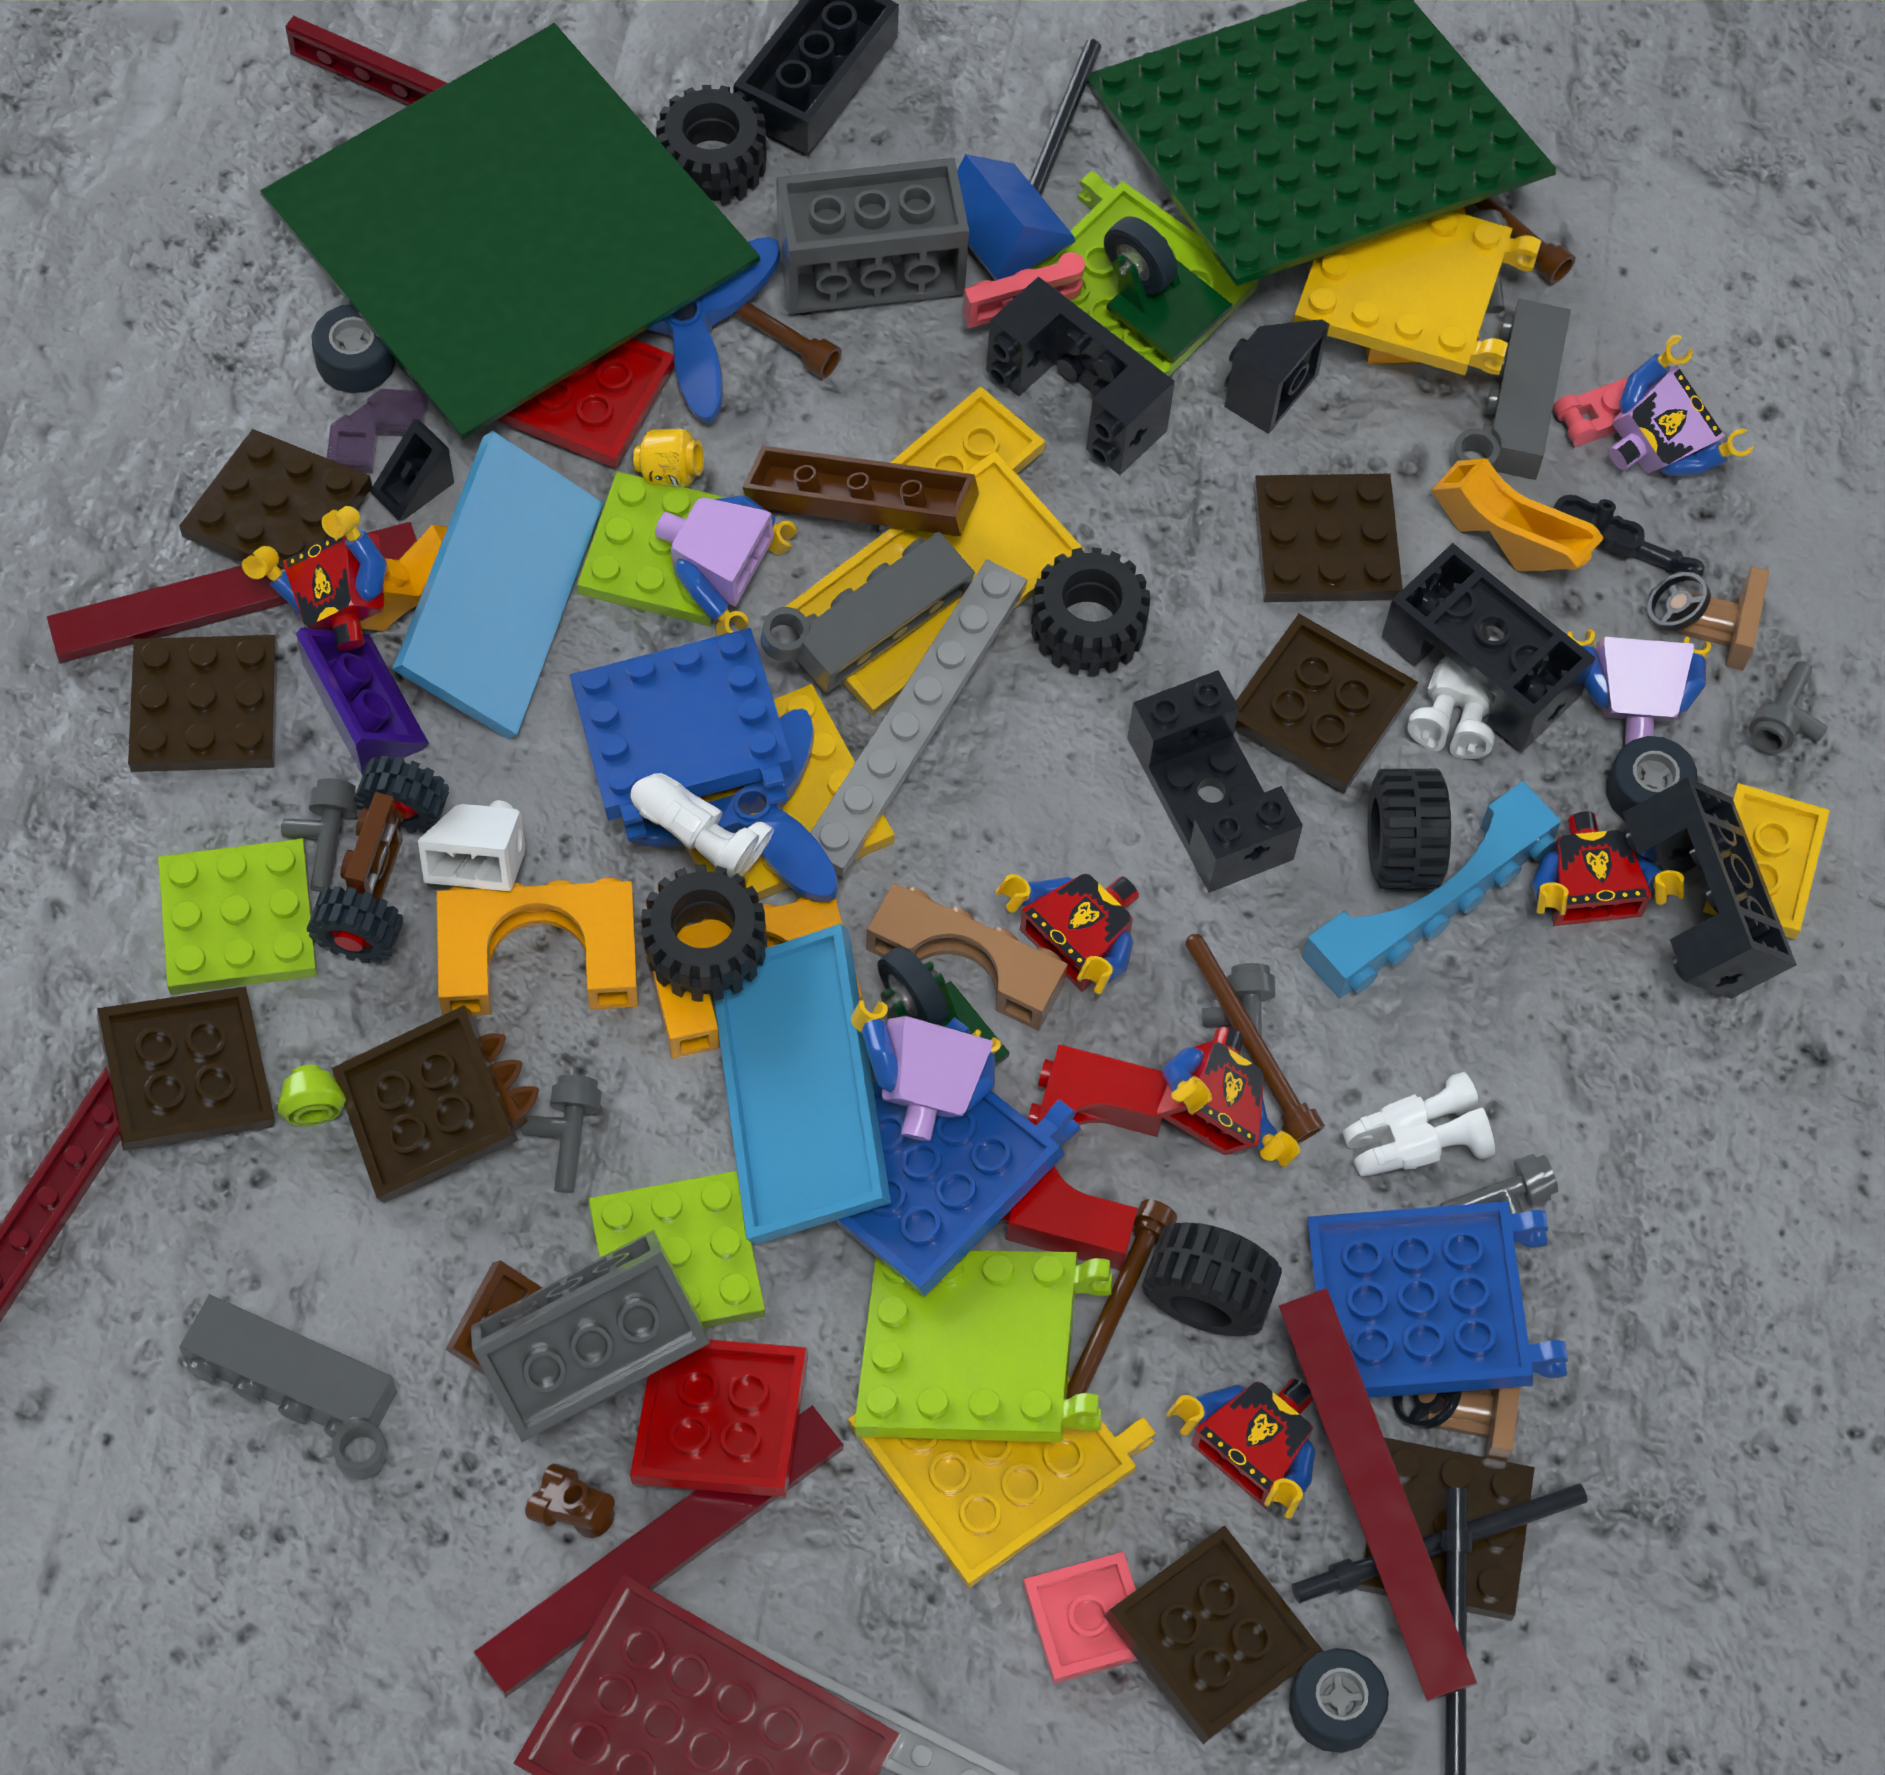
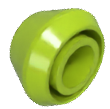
[277,1064,346,1126]

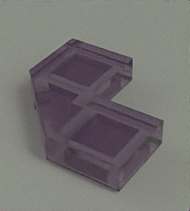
[326,389,428,474]

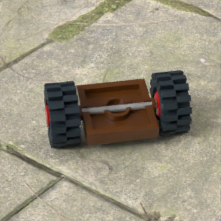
[307,756,449,963]

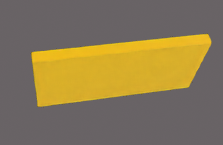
[785,450,1084,717]

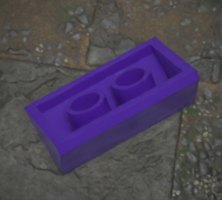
[296,628,429,775]

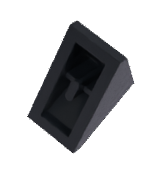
[370,419,454,520]

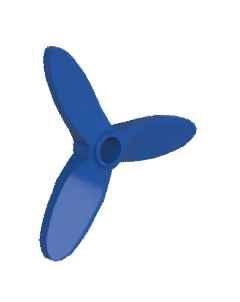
[646,237,781,424]
[625,709,838,902]

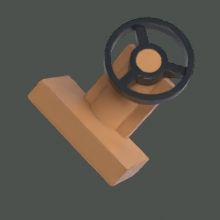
[1647,567,1770,670]
[1393,1387,1521,1461]

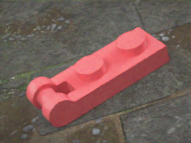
[962,252,1085,328]
[1553,377,1628,446]

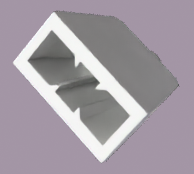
[418,800,525,891]

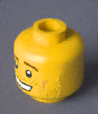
[633,429,704,487]

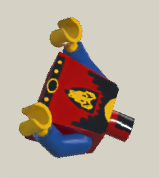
[242,506,387,650]
[1532,811,1684,926]
[995,874,1139,994]
[1157,1027,1301,1167]
[1166,1378,1315,1519]

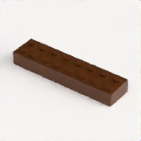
[742,445,979,537]

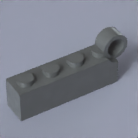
[1451,298,1571,480]
[761,531,975,694]
[179,1294,397,1479]

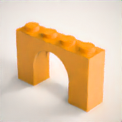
[437,878,638,1016]
[649,896,862,1059]

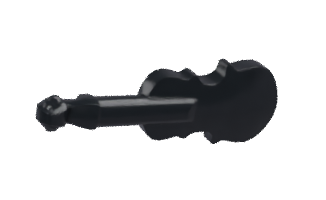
[1553,495,1705,577]

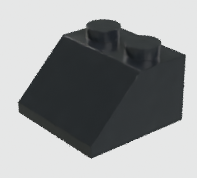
[1224,319,1329,434]

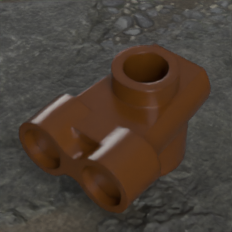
[525,1463,615,1538]

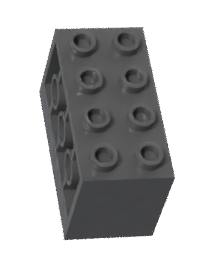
[776,158,969,314]
[471,1230,710,1442]

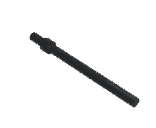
[1029,39,1102,196]
[1292,1483,1588,1604]
[1441,1488,1473,1775]

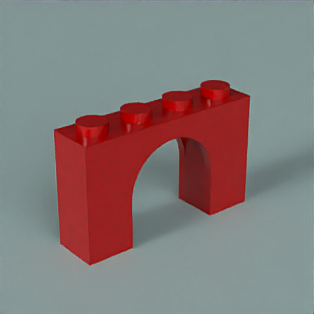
[1000,1044,1168,1271]

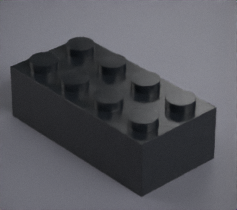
[733,0,899,155]

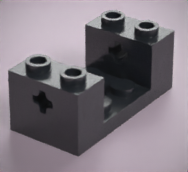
[986,276,1175,475]
[1382,543,1596,752]
[1127,670,1303,893]
[1623,777,1797,999]

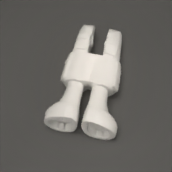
[1407,637,1499,759]
[631,773,774,878]
[1342,1072,1496,1177]

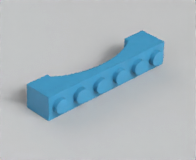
[1302,781,1561,999]

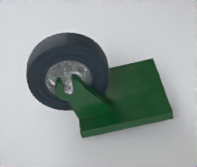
[1104,216,1233,362]
[877,946,1010,1066]

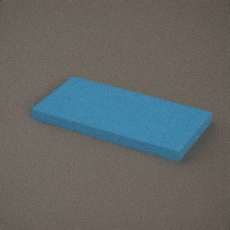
[392,431,603,739]
[714,924,891,1245]

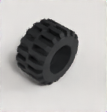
[656,85,767,205]
[1031,547,1151,676]
[1368,768,1451,889]
[641,864,767,1001]
[1142,1222,1282,1336]

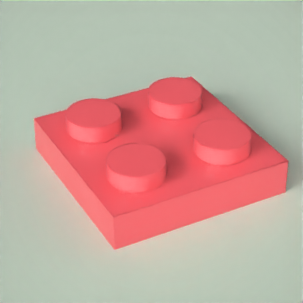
[1023,1551,1138,1684]

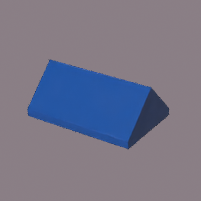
[957,154,1076,280]

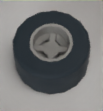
[311,304,396,393]
[1607,736,1697,821]
[1289,1648,1389,1753]

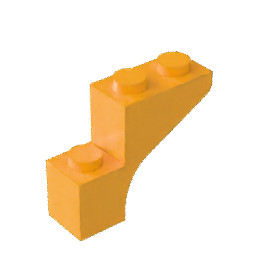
[1431,458,1604,572]
[360,524,448,632]

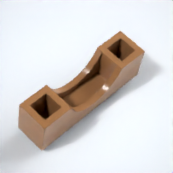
[866,883,1068,1031]

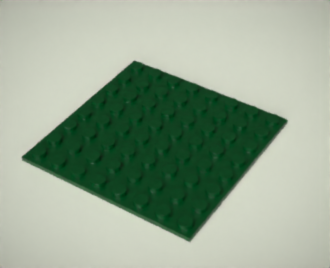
[1087,0,1556,286]
[260,23,760,440]

